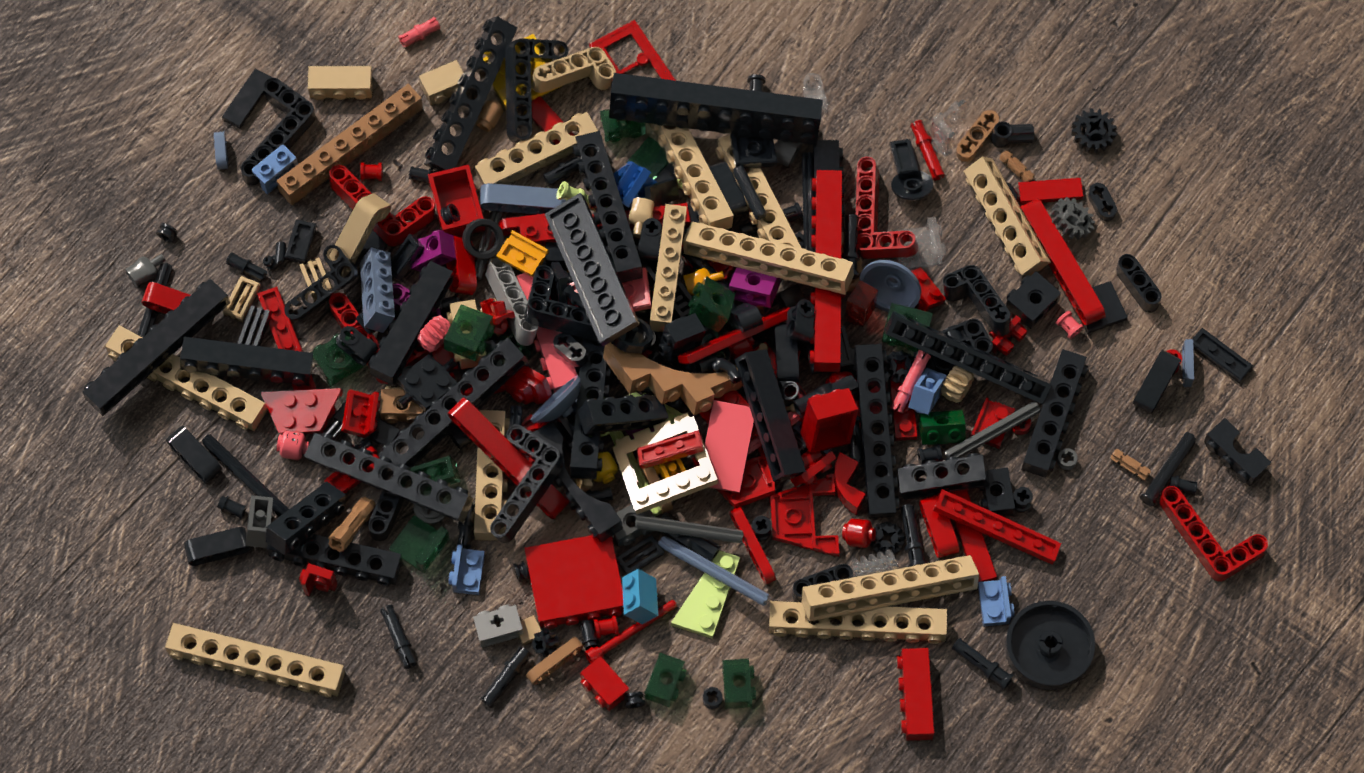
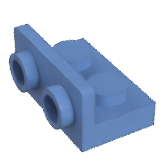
[252,145,298,194]
[449,545,485,595]
[978,576,1014,626]

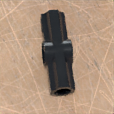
[793,375,859,418]
[661,512,721,562]

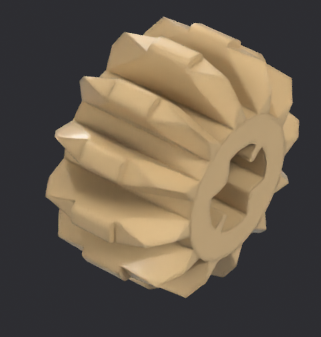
[941,366,974,403]

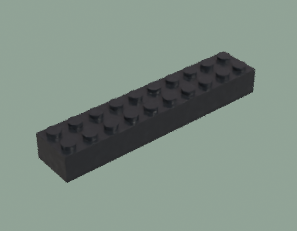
[609,73,823,145]

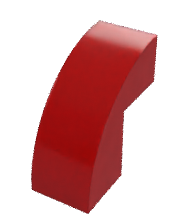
[834,452,866,515]

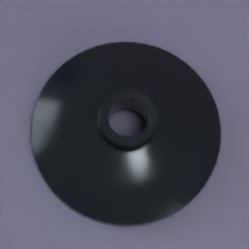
[891,170,933,200]

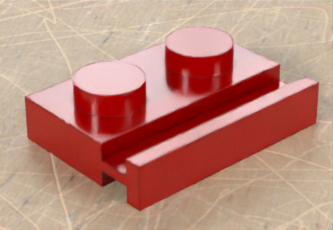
[970,398,1015,449]

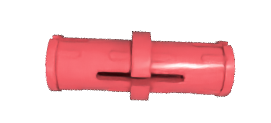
[398,17,441,48]

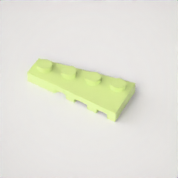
[671,550,740,639]

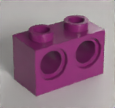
[411,230,456,272]

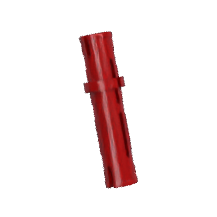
[910,120,945,181]

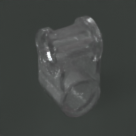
[803,73,828,113]

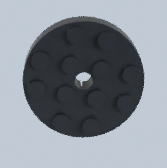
[1005,600,1095,690]

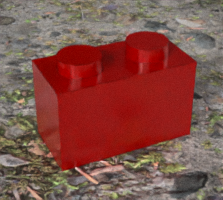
[580,656,629,711]

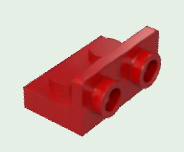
[299,563,338,596]

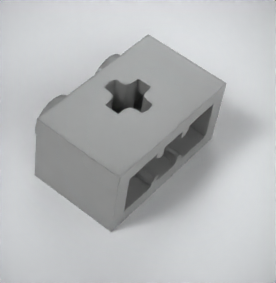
[473,604,524,648]

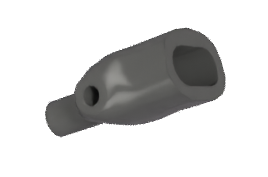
[125,254,166,287]

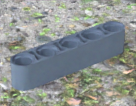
[480,183,567,214]

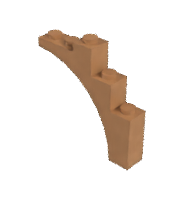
[603,342,743,415]

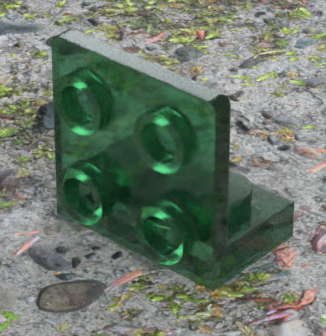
[389,516,450,573]

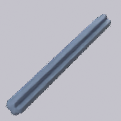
[659,536,770,606]

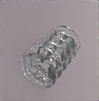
[851,549,899,577]

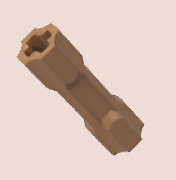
[328,497,376,552]

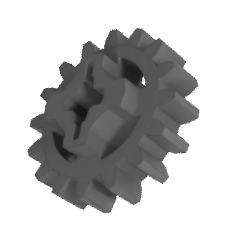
[1050,197,1095,240]

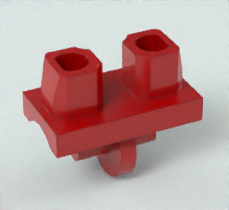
[478,298,515,335]
[989,315,1027,356]

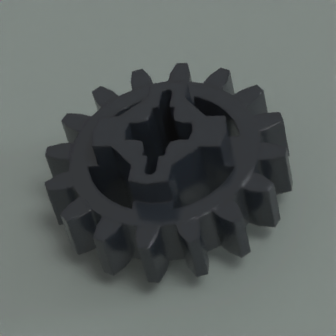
[1071,108,1117,153]

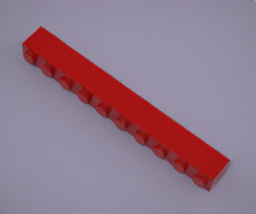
[810,170,842,372]

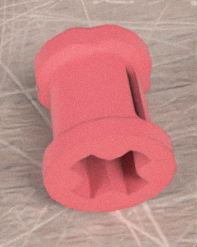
[1056,311,1084,339]

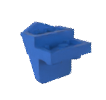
[613,161,658,208]

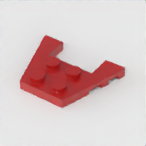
[692,446,775,508]
[770,474,839,557]

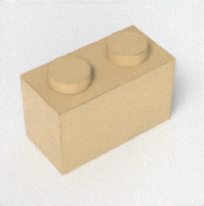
[419,60,463,105]

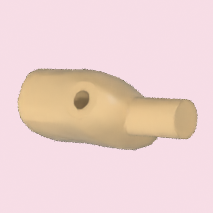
[628,198,654,238]

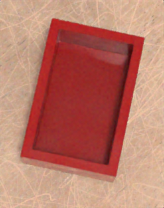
[428,165,485,237]
[801,388,858,454]

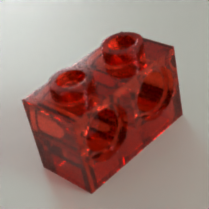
[845,280,878,327]

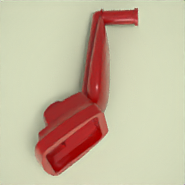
[449,366,552,405]

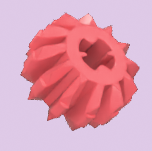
[417,315,453,352]

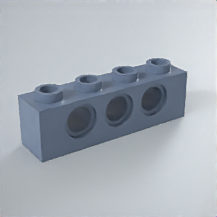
[360,247,395,333]

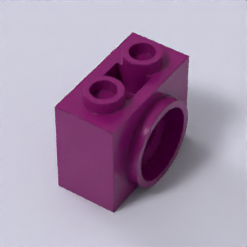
[729,267,781,308]

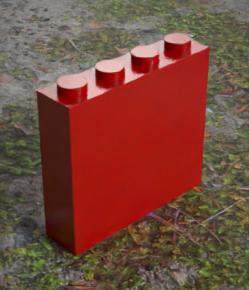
[524,535,624,629]

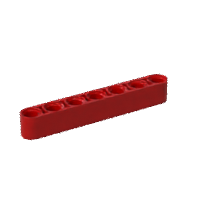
[1019,199,1106,326]
[447,398,568,519]

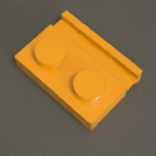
[496,230,549,277]

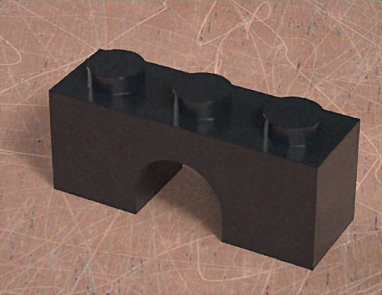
[1204,418,1272,486]

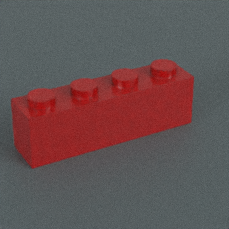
[897,648,934,741]

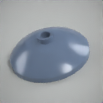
[859,260,921,313]
[530,375,581,424]

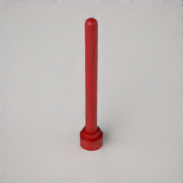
[584,600,677,664]

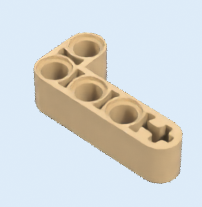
[531,47,616,93]
[326,193,392,276]

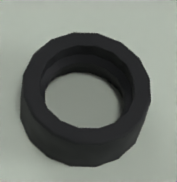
[462,218,504,259]

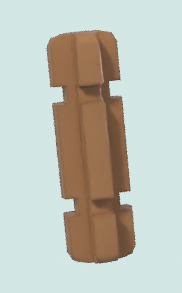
[1000,150,1035,182]
[1110,449,1151,480]

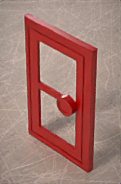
[589,20,676,81]

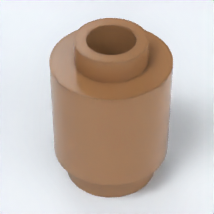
[475,100,504,132]

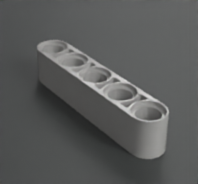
[486,255,538,346]

